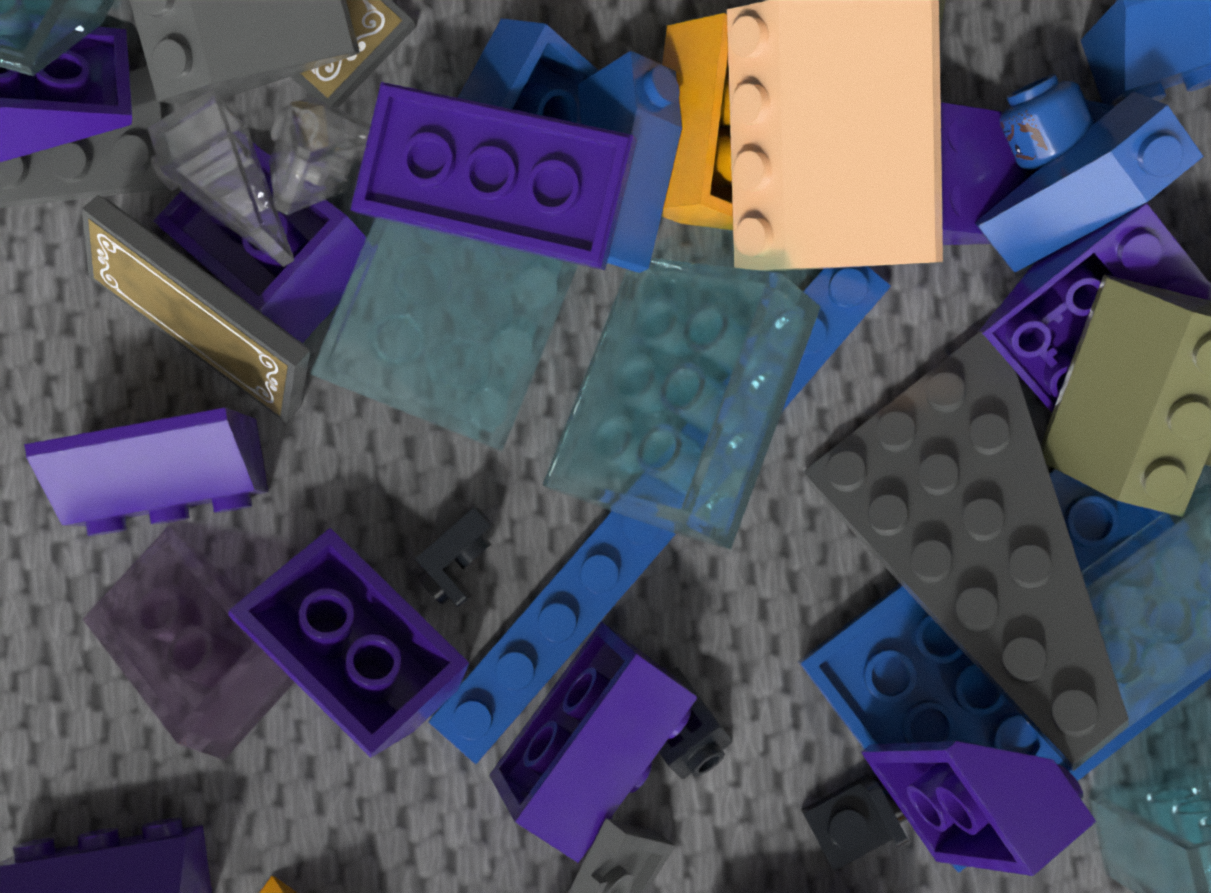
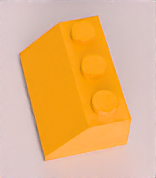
[661,13,733,230]

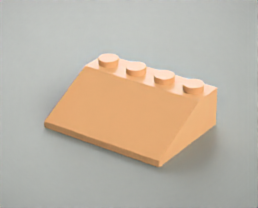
[727,0,943,272]

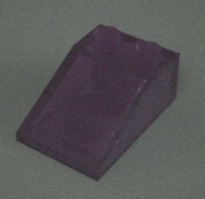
[83,526,295,760]

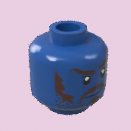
[999,74,1095,170]

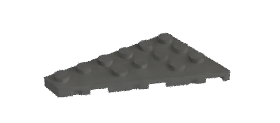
[803,331,1129,771]

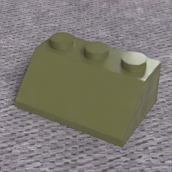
[1040,274,1211,517]

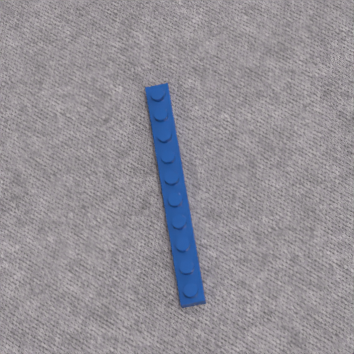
[428,266,891,764]

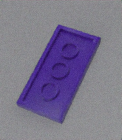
[350,82,637,271]

